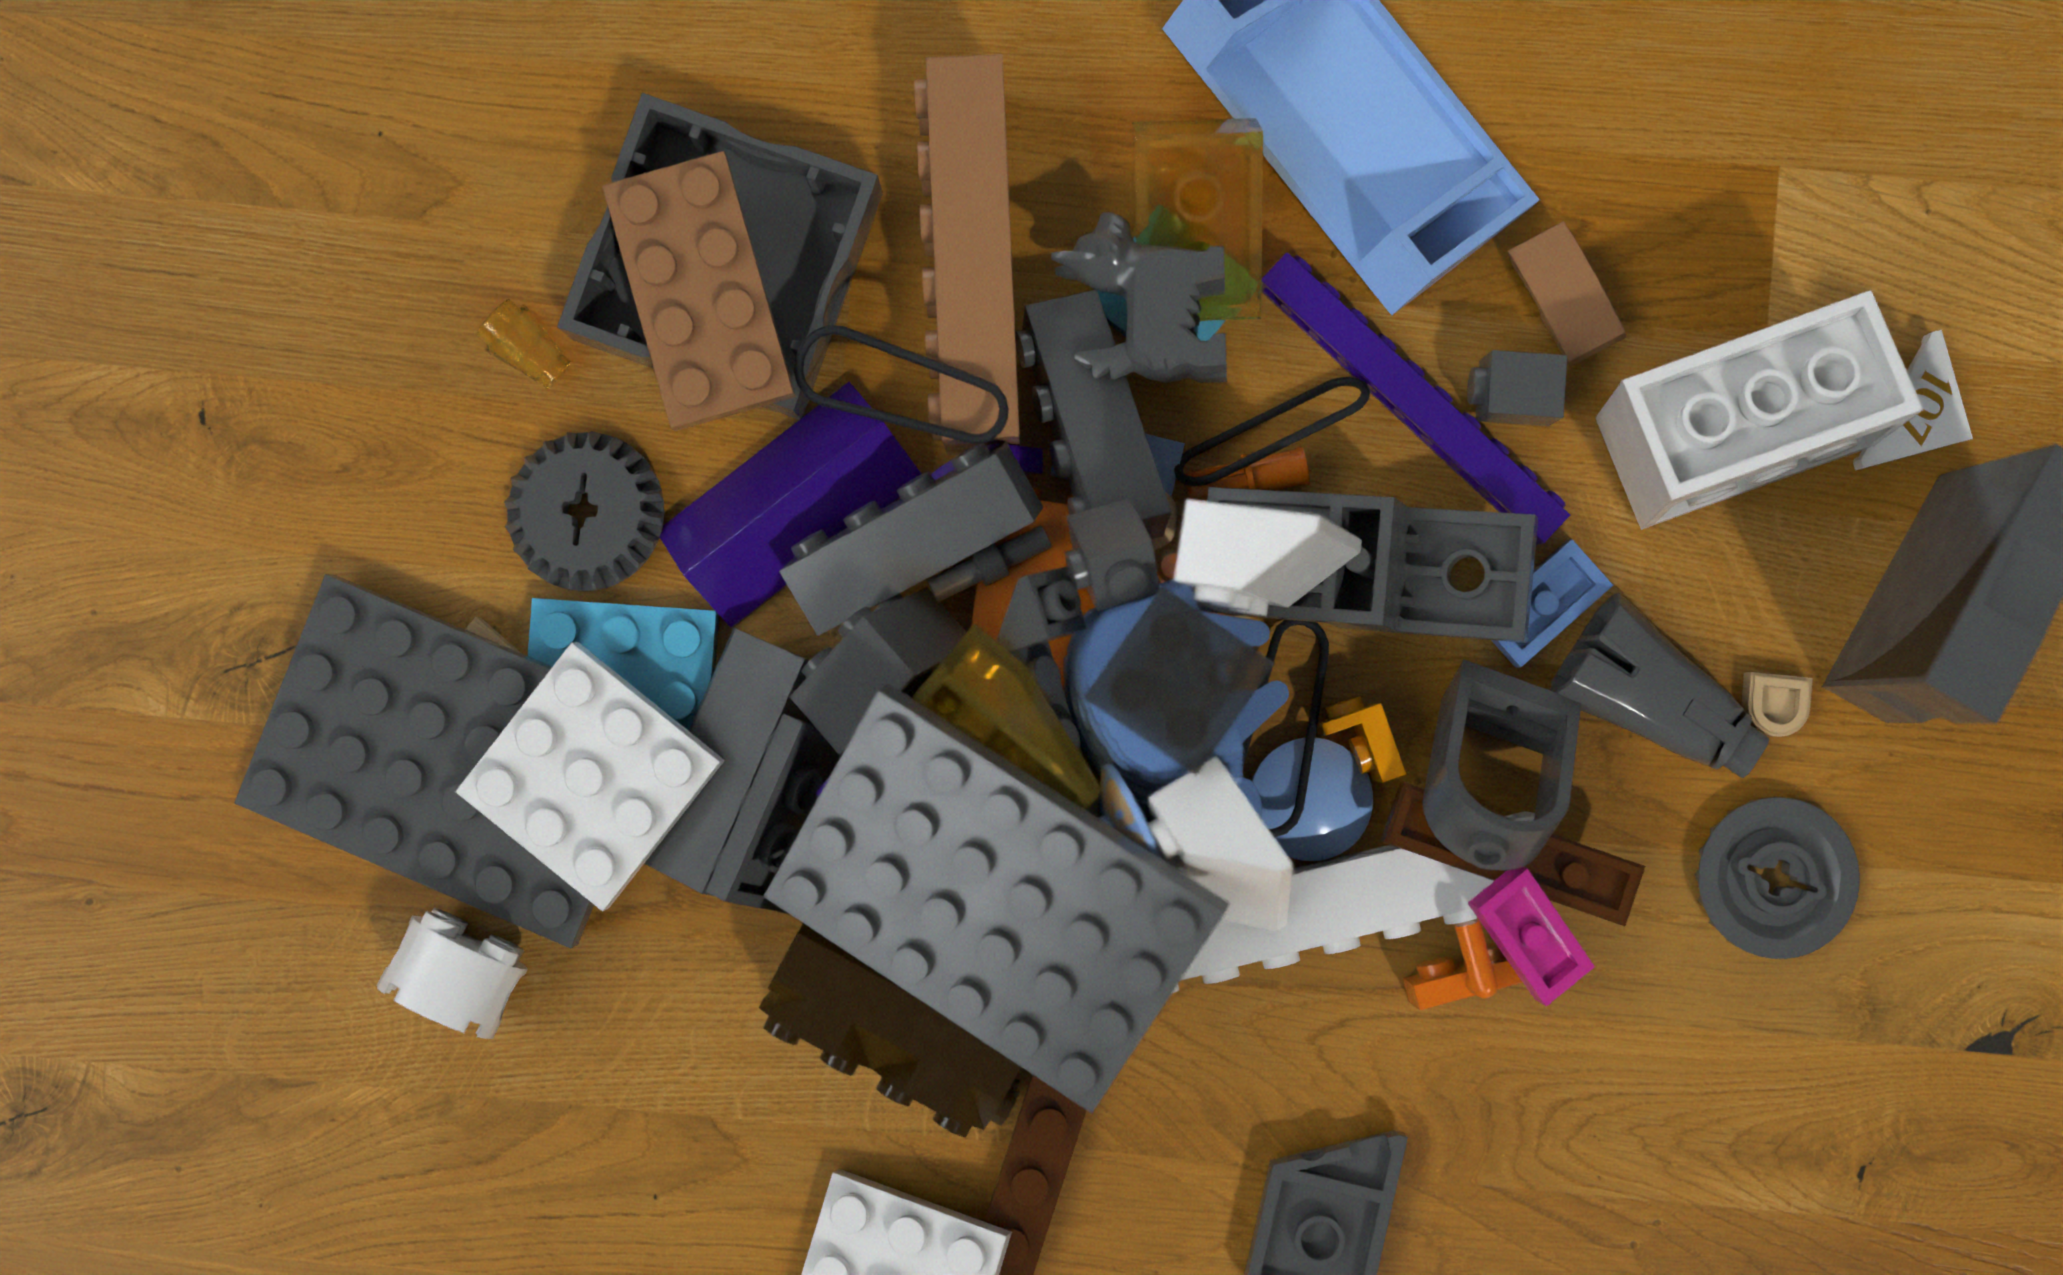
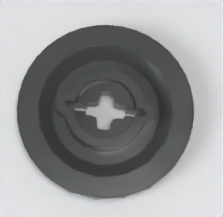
[504,431,664,591]
[1694,797,1860,959]

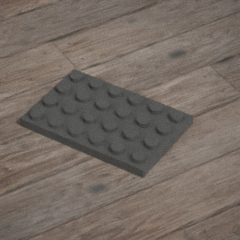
[234,574,594,949]
[764,683,1230,1113]

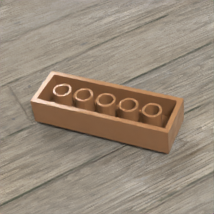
[915,54,1020,456]

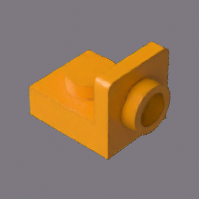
[1317,696,1406,783]

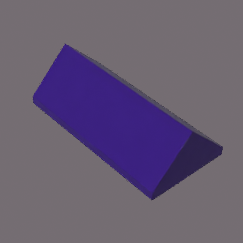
[659,382,922,628]

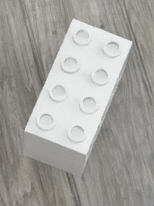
[1595,290,1923,530]

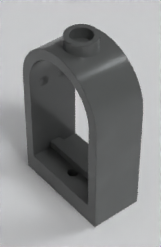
[1423,660,1581,870]

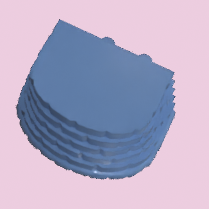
[1063,579,1289,804]

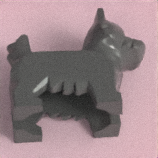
[1051,212,1227,383]

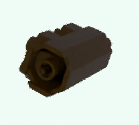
[759,923,1021,1137]

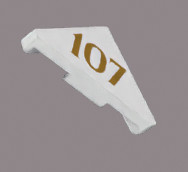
[1853,330,1973,471]

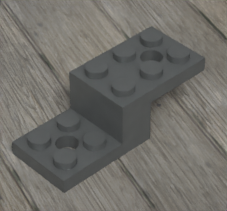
[1197,487,1538,643]

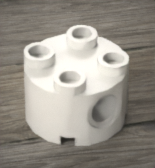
[377,908,528,1039]

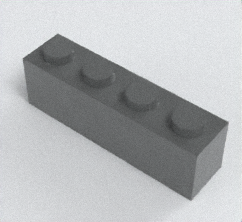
[1015,289,1171,539]
[779,442,1043,636]

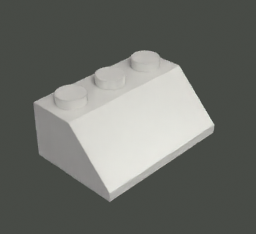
[1174,500,1362,616]
[1147,756,1293,932]

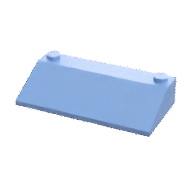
[1162,0,1540,315]

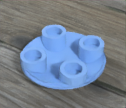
[1251,738,1373,861]

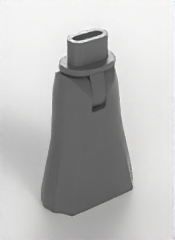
[1550,593,1769,778]

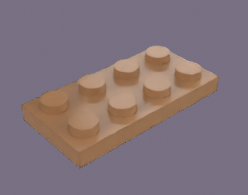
[602,151,796,431]

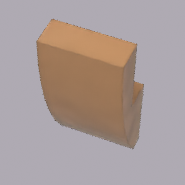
[1508,221,1626,367]

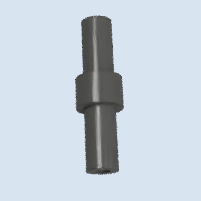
[927,525,1051,602]

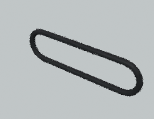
[1174,377,1370,486]

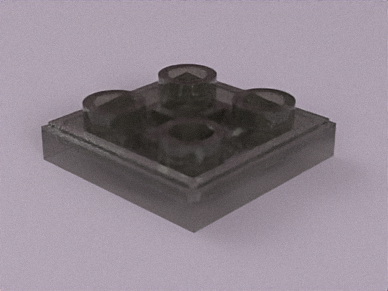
[1084,586,1275,776]

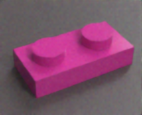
[1468,867,1595,1007]

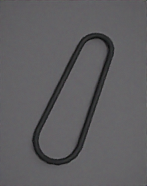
[794,325,1009,444]
[1237,619,1329,838]

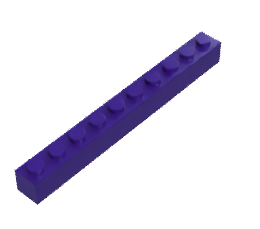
[1257,252,1570,546]

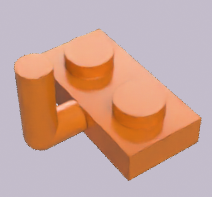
[1402,920,1523,1010]

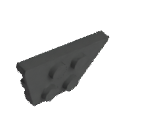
[1244,1130,1408,1275]

